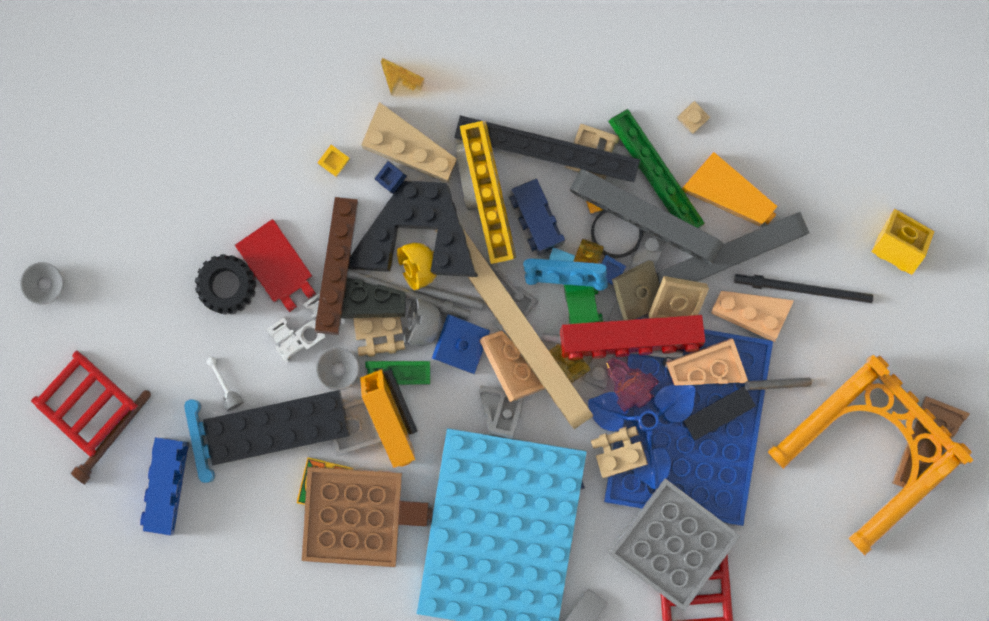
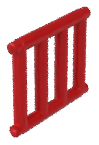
[31,350,138,457]
[660,554,733,621]

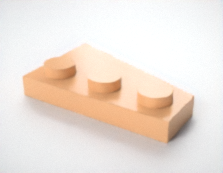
[480,331,545,402]

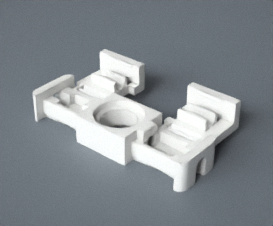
[267,292,345,363]

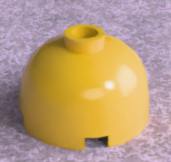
[397,242,437,290]

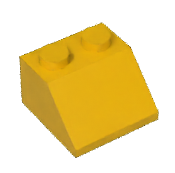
[871,208,935,275]

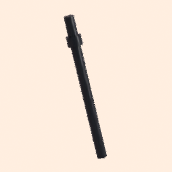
[734,274,873,304]

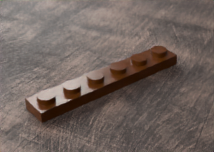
[315,197,359,335]

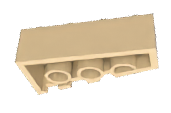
[361,102,457,184]

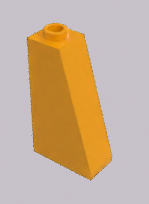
[682,152,778,226]
[360,369,415,468]

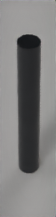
[383,367,418,435]

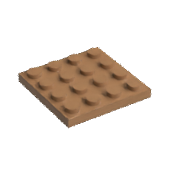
[301,466,402,567]

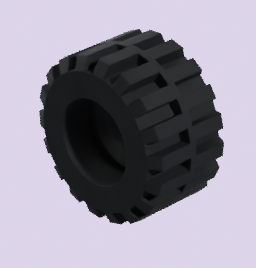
[195,254,256,315]

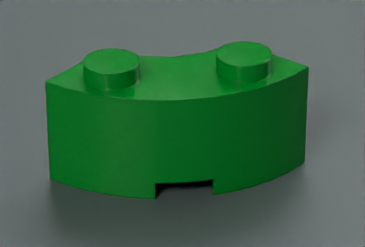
[563,284,603,324]

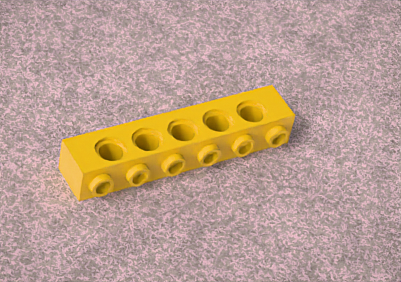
[460,121,517,264]

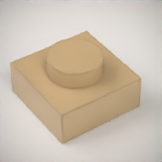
[677,101,710,134]

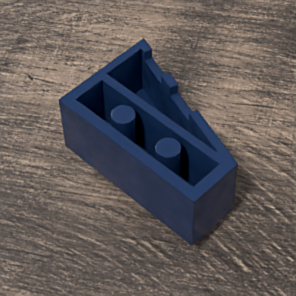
[509,178,565,255]

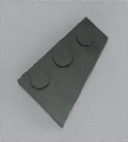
[341,278,406,318]

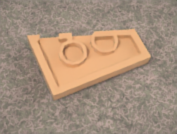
[711,291,794,342]
[666,338,748,385]

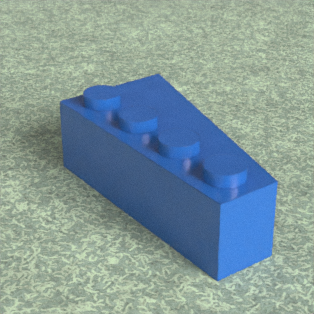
[140,437,189,536]

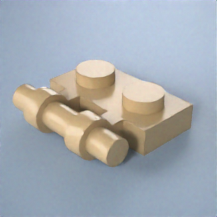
[353,317,405,357]
[591,426,648,478]

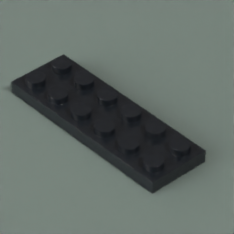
[203,390,350,465]

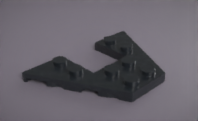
[349,181,478,277]

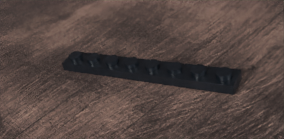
[454,115,640,183]

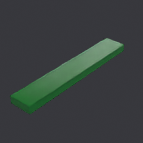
[608,109,705,228]

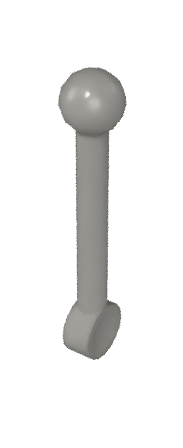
[490,263,524,301]

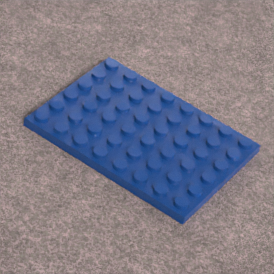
[604,318,773,526]

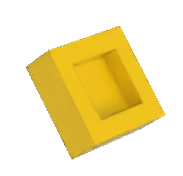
[317,145,350,178]

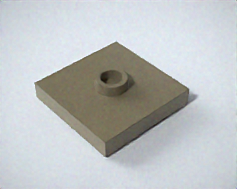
[612,260,660,320]

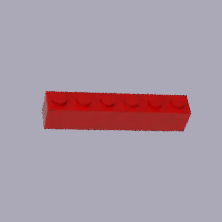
[560,315,705,361]

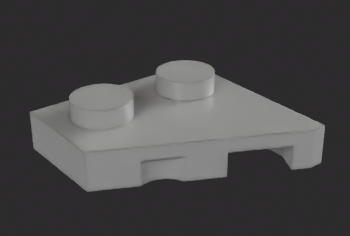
[480,385,524,439]

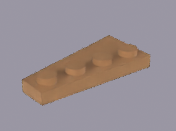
[892,396,970,488]

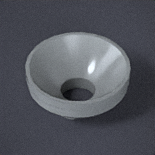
[20,262,64,305]
[316,347,359,390]

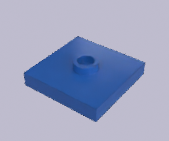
[432,314,490,374]

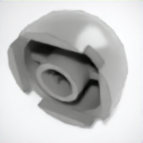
[404,299,444,346]

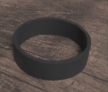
[591,210,643,258]

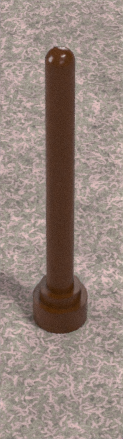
[70,390,151,485]

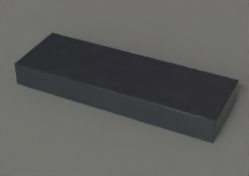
[683,386,756,441]

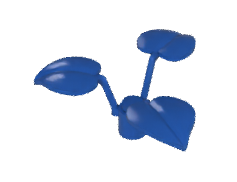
[588,384,696,489]

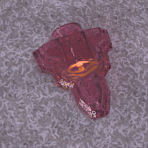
[606,358,659,412]

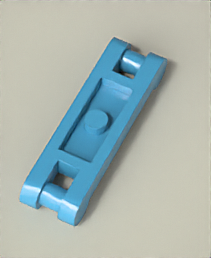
[523,258,608,291]
[184,399,215,483]

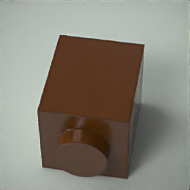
[398,501,433,527]

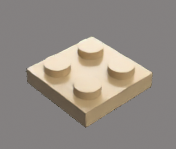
[648,276,709,318]

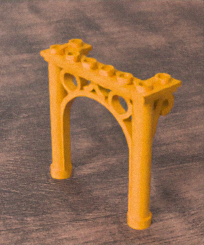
[767,355,973,556]

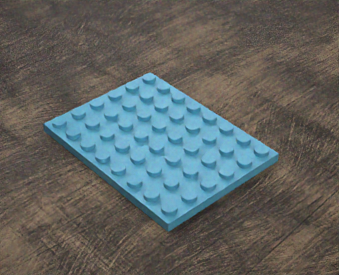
[417,428,587,621]

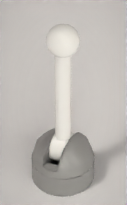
[207,357,244,411]

